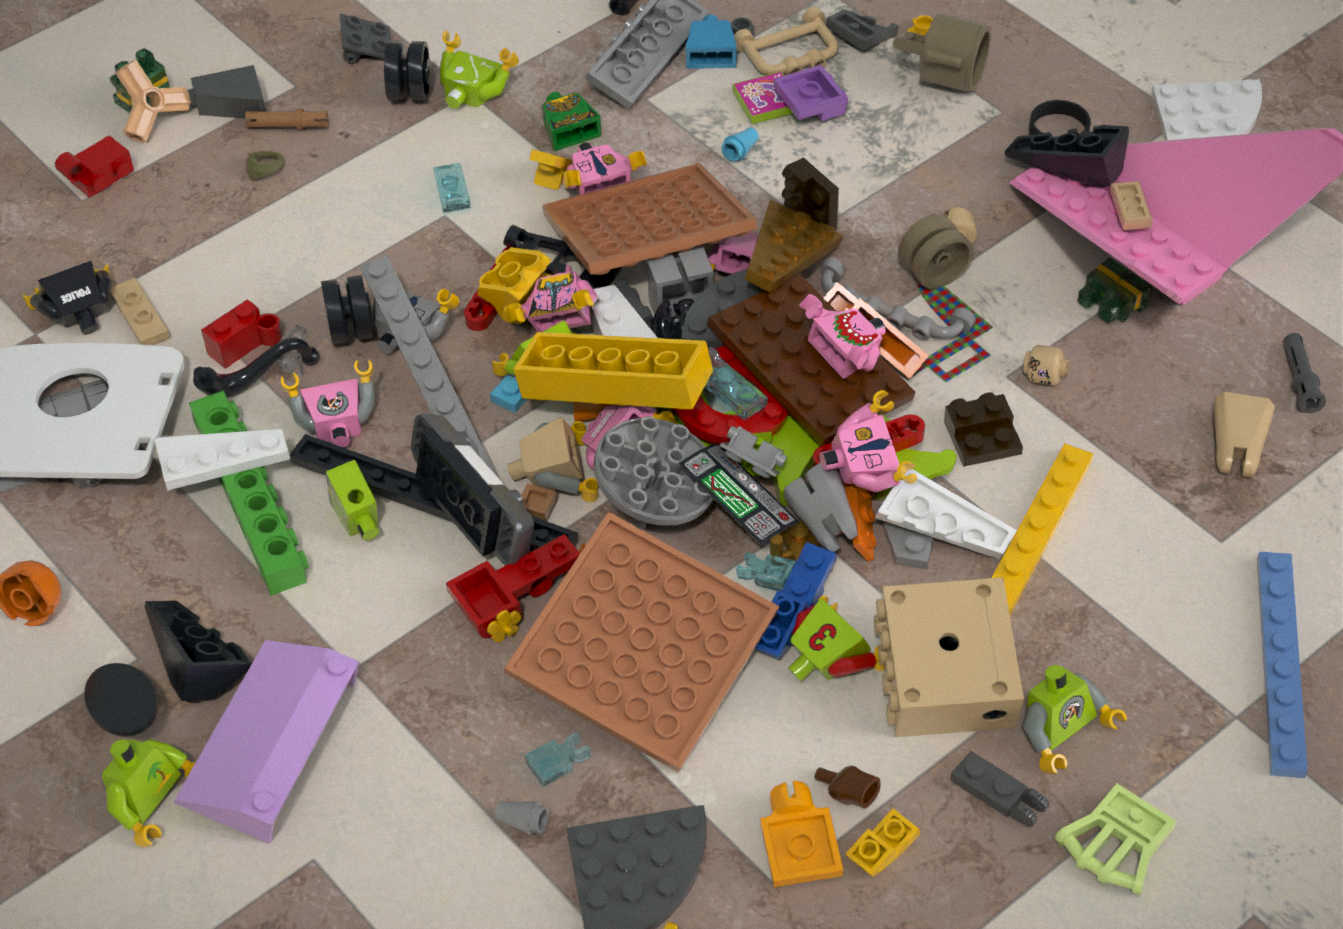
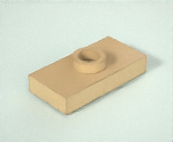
[1110,181,1153,230]

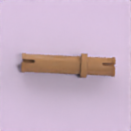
[245,108,329,130]

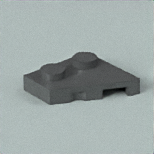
[826,10,899,50]

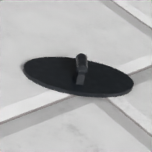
[84,663,158,736]

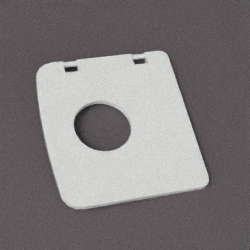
[0,343,185,479]

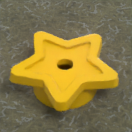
[907,15,933,35]

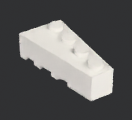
[589,285,657,338]

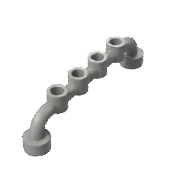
[820,257,976,341]

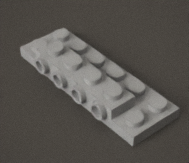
[585,0,709,109]

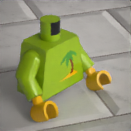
[102,739,196,847]

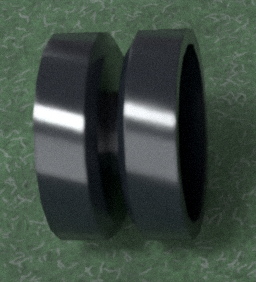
[384,41,431,101]
[321,274,373,344]

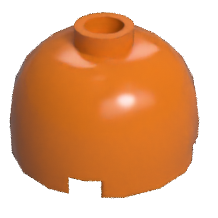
[0,560,62,626]

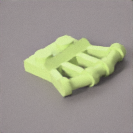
[1055,783,1176,895]

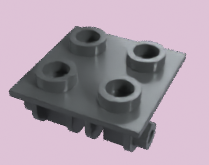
[339,13,391,64]

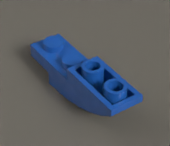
[755,542,837,659]

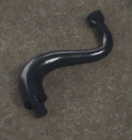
[193,338,320,398]

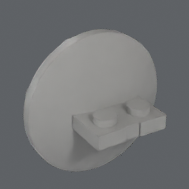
[593,416,713,530]

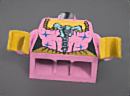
[504,264,598,332]

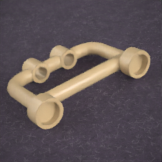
[734,6,838,75]

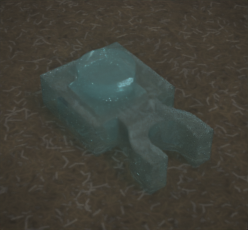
[736,552,796,591]
[525,731,591,787]

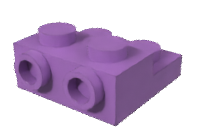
[773,65,848,121]

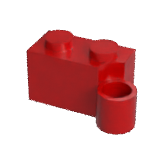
[55,135,134,198]
[201,299,283,369]

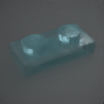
[433,163,471,213]

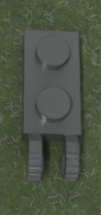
[950,751,1049,827]

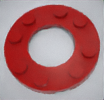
[671,346,790,444]

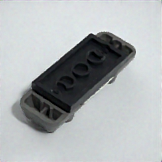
[411,413,534,566]

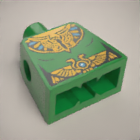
[542,92,602,152]

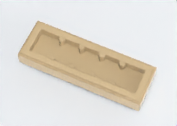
[110,278,170,345]

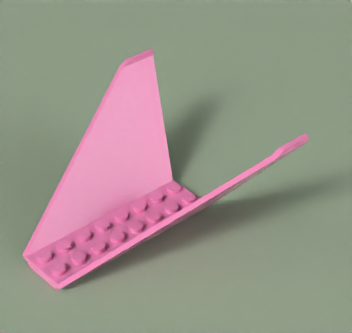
[1009,128,1343,305]

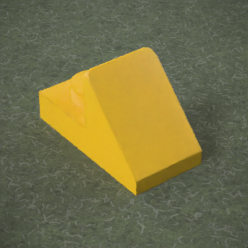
[529,149,572,190]

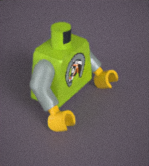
[1023,665,1127,774]

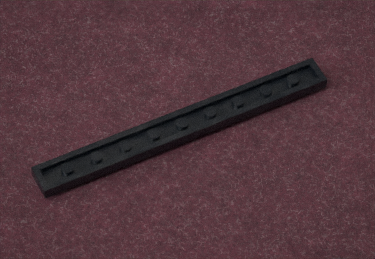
[289,434,578,551]

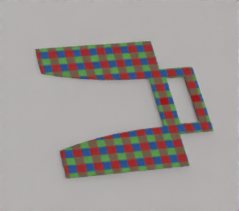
[897,284,993,382]

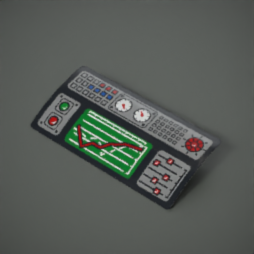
[679,443,799,544]

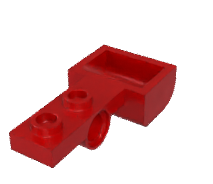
[446,534,580,638]

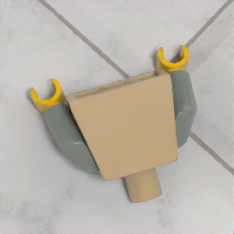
[507,417,598,503]

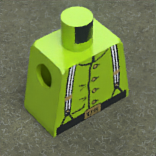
[326,460,379,540]

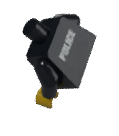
[22,261,112,335]

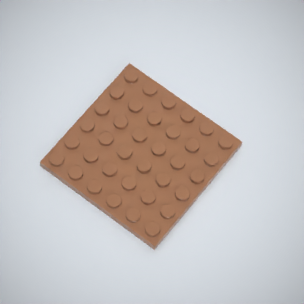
[542,163,757,275]
[504,512,779,773]

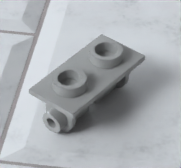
[719,426,787,478]

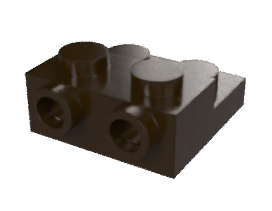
[782,157,839,230]
[944,392,1023,467]

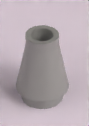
[495,801,549,836]

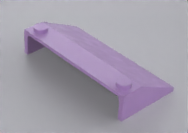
[174,640,359,844]

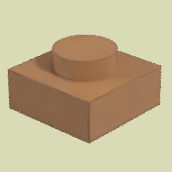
[521,483,557,521]

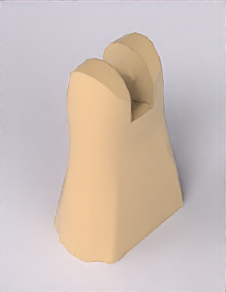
[1214,392,1275,477]

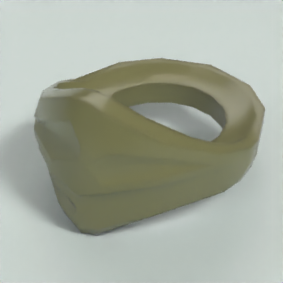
[245,151,284,180]

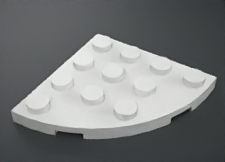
[1151,79,1262,141]

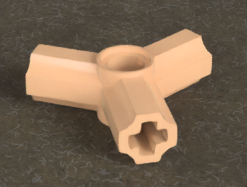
[115,60,191,143]

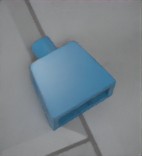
[686,14,737,69]

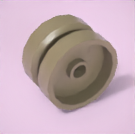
[898,214,973,289]

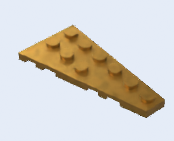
[744,199,844,292]

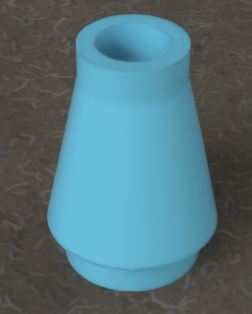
[722,127,759,161]

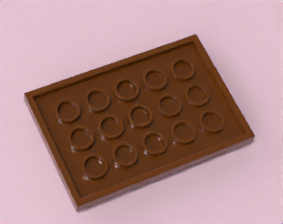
[707,274,916,446]

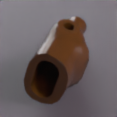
[815,765,881,809]

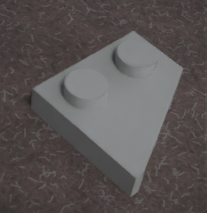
[877,503,934,570]

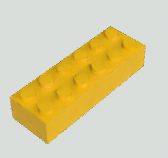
[513,332,713,409]

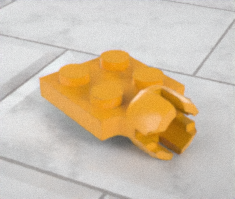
[760,781,844,888]

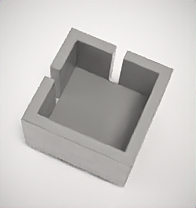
[647,248,714,317]

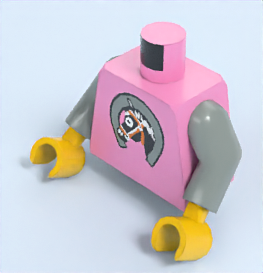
[280,359,375,448]

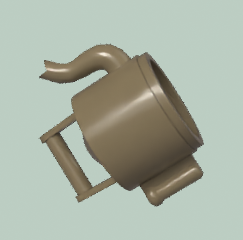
[893,13,991,92]

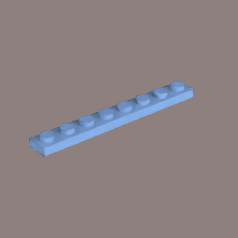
[1257,552,1308,778]

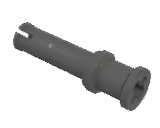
[1283,333,1326,413]

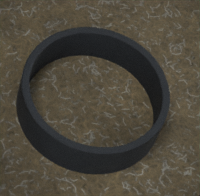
[1029,100,1091,135]

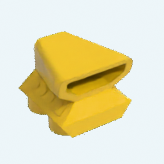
[477,247,552,324]

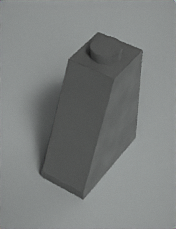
[188,65,266,119]

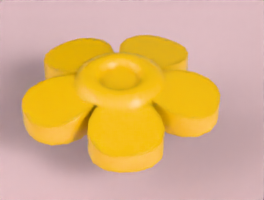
[487,610,521,643]

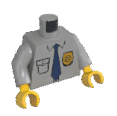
[373,273,459,354]

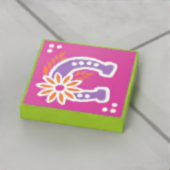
[732,71,793,124]

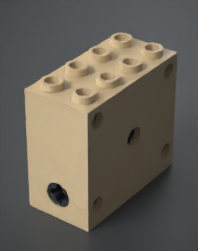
[874,577,1024,737]

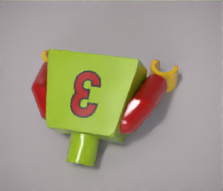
[788,595,885,682]

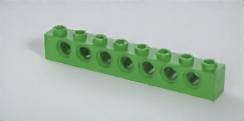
[189,391,309,596]

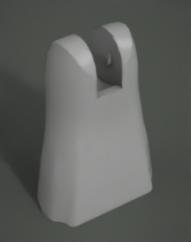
[784,463,858,552]

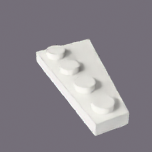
[154,429,290,491]
[875,469,1017,559]

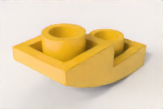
[845,808,921,878]

